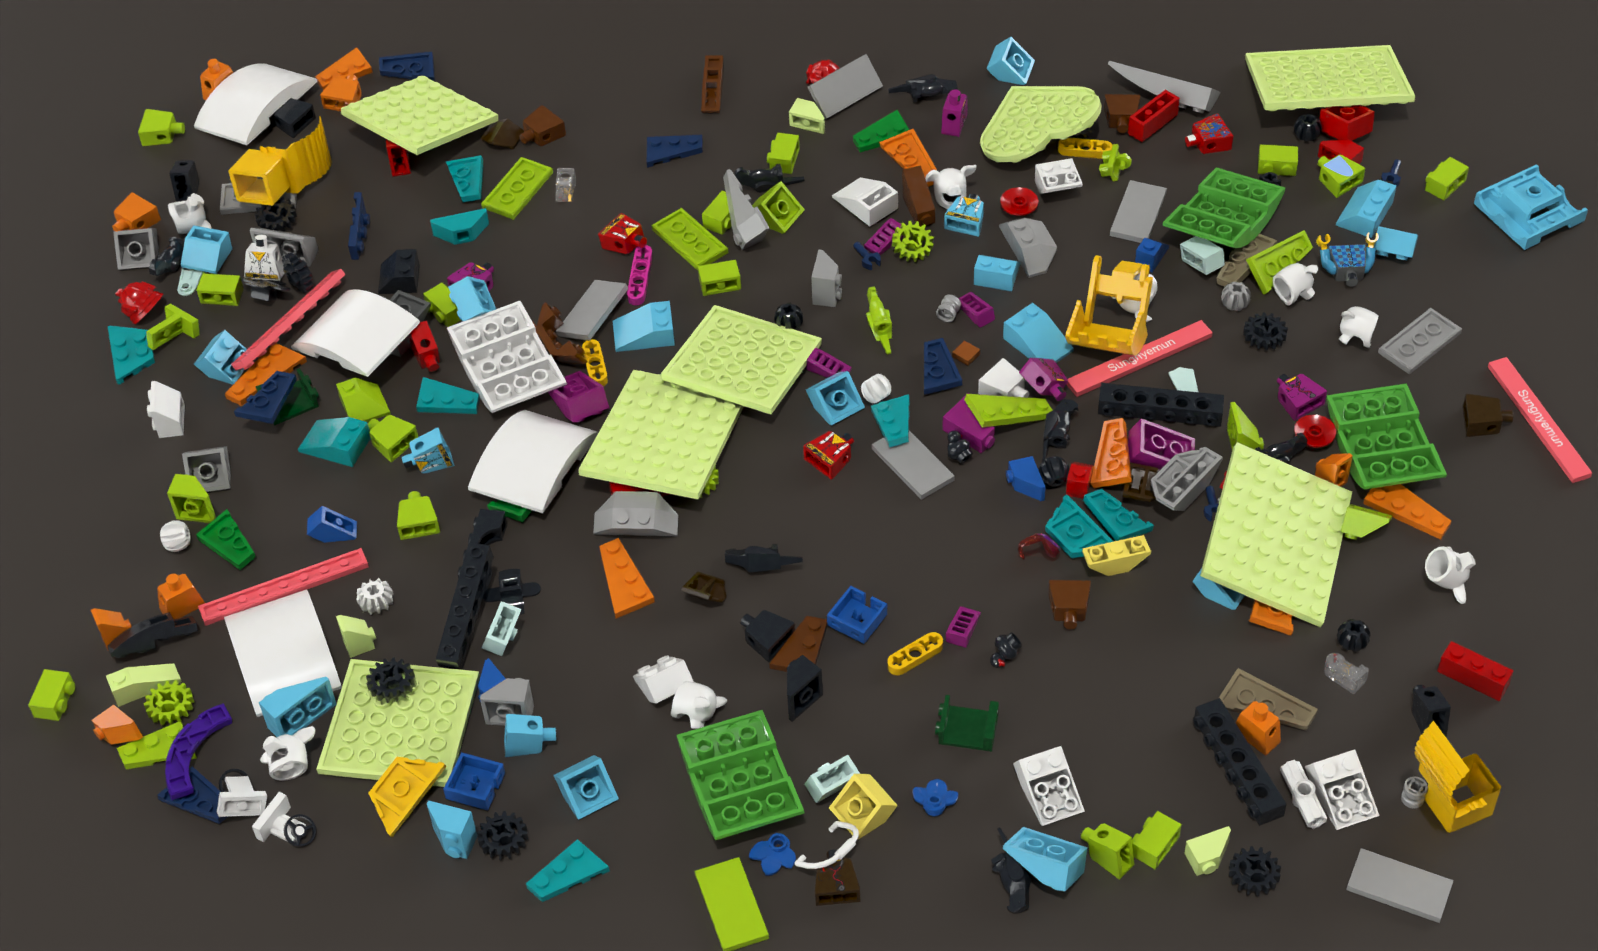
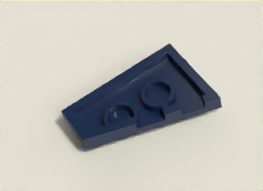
[379,52,435,82]
[647,135,703,168]
[348,192,370,260]
[924,338,962,395]
[234,371,297,424]

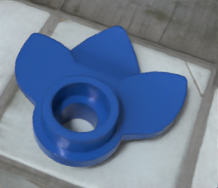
[913,779,958,816]
[749,833,796,876]

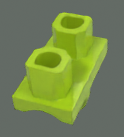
[1099,144,1132,181]

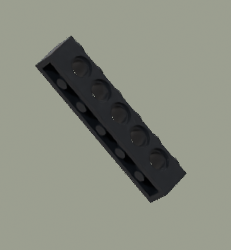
[1098,383,1224,427]
[435,542,494,670]
[1193,698,1287,826]

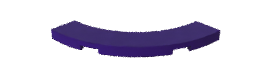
[165,703,232,800]

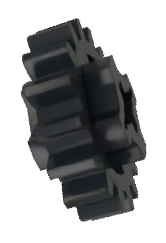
[254,197,297,232]
[282,252,314,293]
[1243,312,1288,350]
[366,657,415,703]
[477,811,528,860]
[1229,846,1281,896]

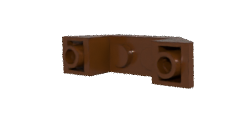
[536,302,588,364]

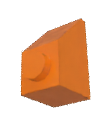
[1315,453,1353,487]
[91,608,132,651]
[91,704,143,745]

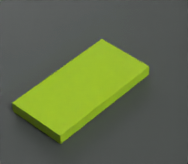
[481,157,553,220]
[651,208,728,270]
[695,857,769,951]

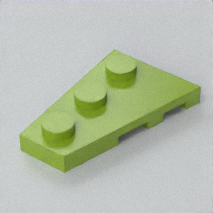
[117,721,197,769]

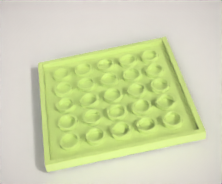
[341,76,498,155]
[661,305,822,414]
[317,659,480,787]

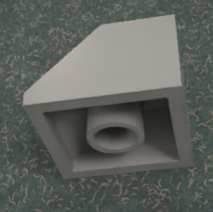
[113,228,159,270]
[811,250,842,307]
[182,446,231,492]
[480,678,534,726]

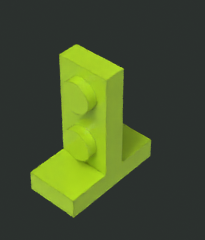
[146,303,200,350]

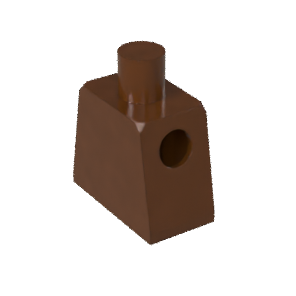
[1104,94,1140,133]
[519,105,566,146]
[1048,580,1091,629]

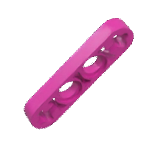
[627,245,653,306]

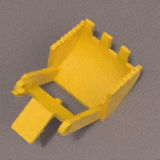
[1065,255,1153,356]

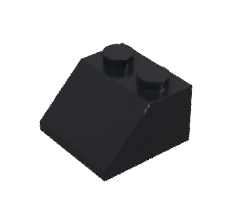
[378,249,420,294]
[787,655,823,722]

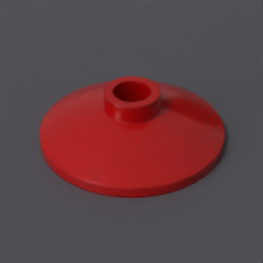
[1000,187,1038,216]
[1294,415,1336,448]

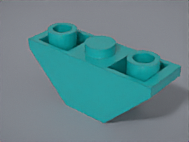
[430,208,489,245]

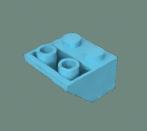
[181,225,232,274]
[194,330,247,385]

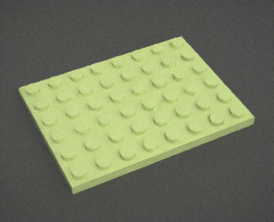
[1245,45,1415,111]
[579,370,744,499]
[1200,442,1352,627]

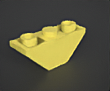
[1082,535,1151,576]

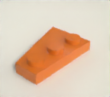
[315,47,372,90]

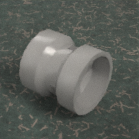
[936,295,961,322]
[1401,776,1428,809]

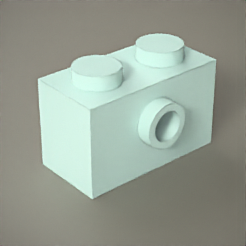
[1180,236,1225,275]
[482,601,521,656]
[804,755,860,803]

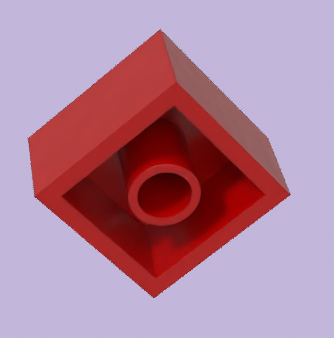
[1320,105,1375,141]

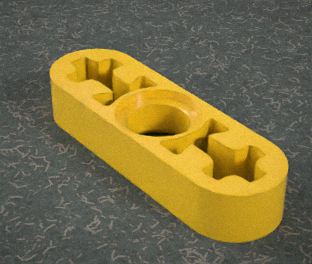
[1058,138,1113,159]
[582,339,608,387]
[887,632,943,676]

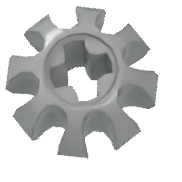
[1221,281,1251,311]

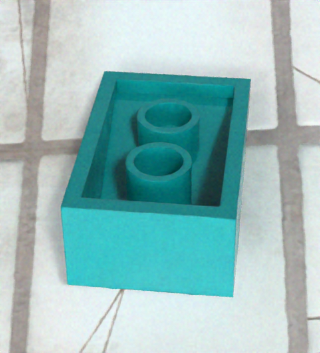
[298,417,371,467]

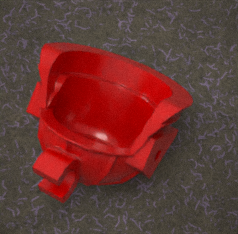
[806,60,839,84]
[115,281,164,324]

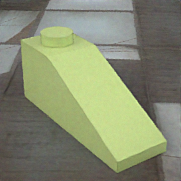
[106,663,182,707]

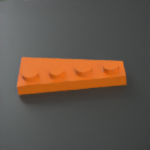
[879,129,937,187]
[225,343,307,406]
[1090,418,1132,488]
[1363,484,1451,540]
[599,538,655,619]
[1249,600,1293,636]

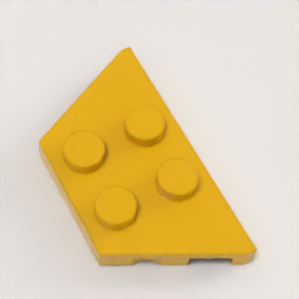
[368,757,447,837]

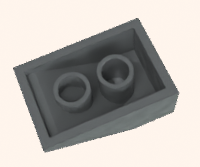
[390,290,431,358]

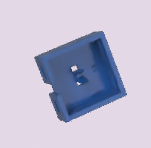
[827,585,887,644]
[443,752,505,811]

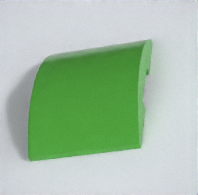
[1163,167,1285,248]
[1326,383,1447,489]
[676,710,804,840]

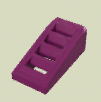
[864,218,903,255]
[958,292,995,328]
[807,348,852,378]
[946,606,981,648]

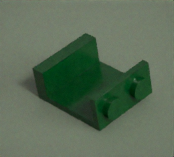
[255,368,319,426]
[935,695,999,752]

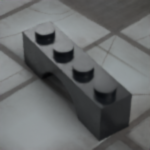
[458,509,507,590]

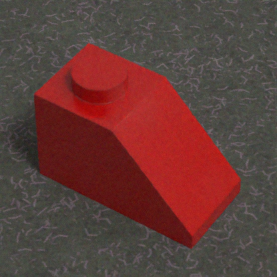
[1318,140,1364,164]
[1066,462,1094,499]

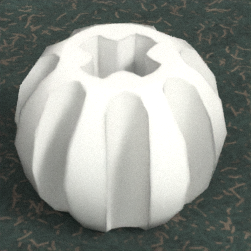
[861,374,891,404]
[160,521,191,552]

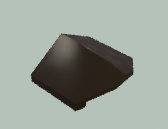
[481,118,524,149]
[1122,463,1159,502]
[681,571,727,603]

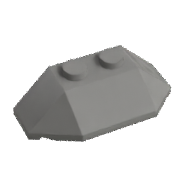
[999,218,1057,278]
[1151,447,1223,511]
[593,491,679,536]

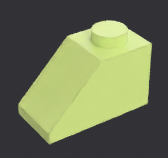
[789,98,825,134]
[336,615,376,658]
[1184,826,1231,876]

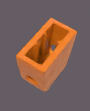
[200,59,233,100]
[320,74,362,111]
[112,192,161,231]
[157,574,205,619]
[1236,701,1281,756]

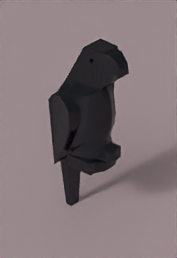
[888,74,958,102]
[735,164,805,193]
[149,237,185,276]
[1042,399,1079,461]
[1255,433,1307,464]
[725,544,803,572]
[991,827,1032,913]

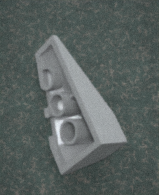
[723,169,769,250]

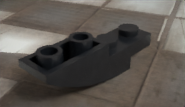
[108,612,198,658]

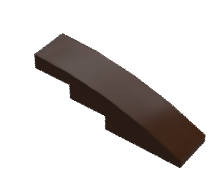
[701,55,724,113]

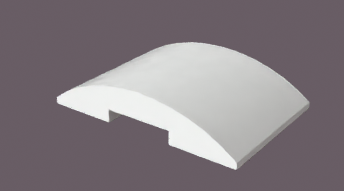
[194,64,317,145]
[291,289,420,377]
[447,301,567,413]
[468,410,598,513]
[224,589,342,717]

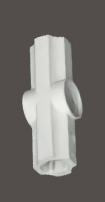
[1280,760,1327,829]

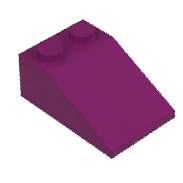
[548,371,609,422]
[1128,418,1195,471]

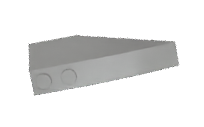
[1108,61,1221,113]

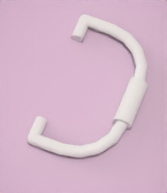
[795,821,859,869]

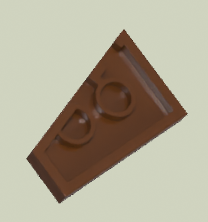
[769,616,828,672]

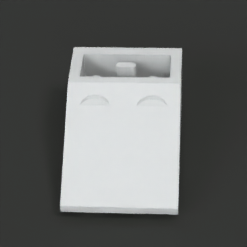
[832,177,898,226]
[1013,746,1085,826]
[1305,750,1379,830]

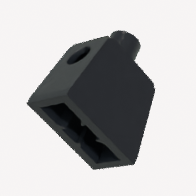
[272,98,316,138]
[169,160,199,202]
[740,610,795,662]
[1412,685,1451,737]

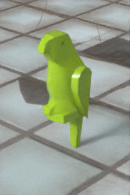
[866,286,892,354]

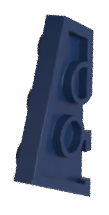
[157,766,229,824]

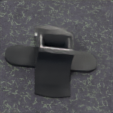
[241,277,290,301]
[483,569,541,615]

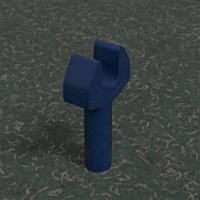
[1381,160,1401,187]
[853,241,881,270]
[1204,486,1219,522]

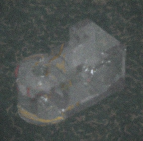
[556,168,576,202]
[1324,653,1369,694]

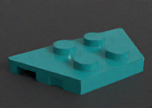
[108,326,155,385]
[1045,494,1114,558]

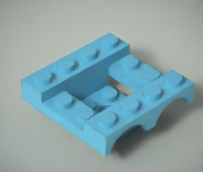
[1474,164,1588,250]

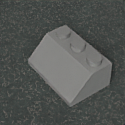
[250,228,319,267]

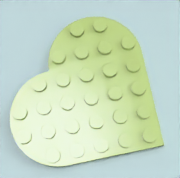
[980,86,1102,163]

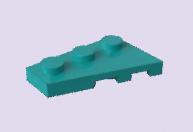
[446,155,483,202]
[416,377,480,414]
[871,394,910,448]
[1083,489,1154,541]
[526,839,610,902]

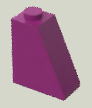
[943,393,995,454]

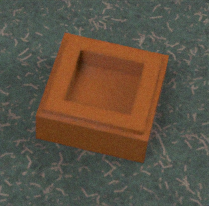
[952,341,980,366]

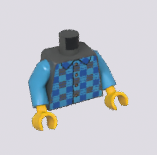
[1316,232,1378,287]

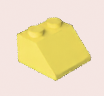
[829,774,898,840]

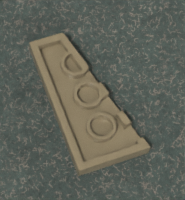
[1217,234,1277,287]
[1219,668,1318,731]

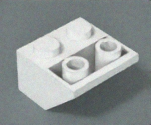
[1035,158,1083,194]
[147,381,185,438]
[633,655,694,703]

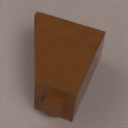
[902,165,935,227]

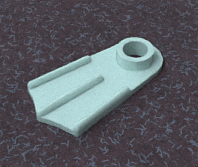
[177,267,204,296]
[1168,367,1198,392]

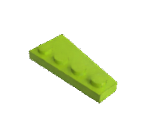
[1246,230,1313,295]
[964,394,1053,428]

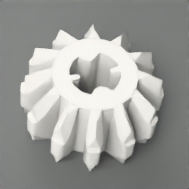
[356,578,393,615]

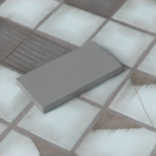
[807,54,883,119]
[1110,180,1167,243]
[220,183,297,215]
[556,280,628,341]
[1378,308,1462,375]
[872,431,955,500]
[1346,848,1454,923]

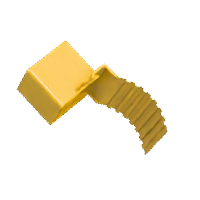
[228,116,332,206]
[1414,721,1501,833]

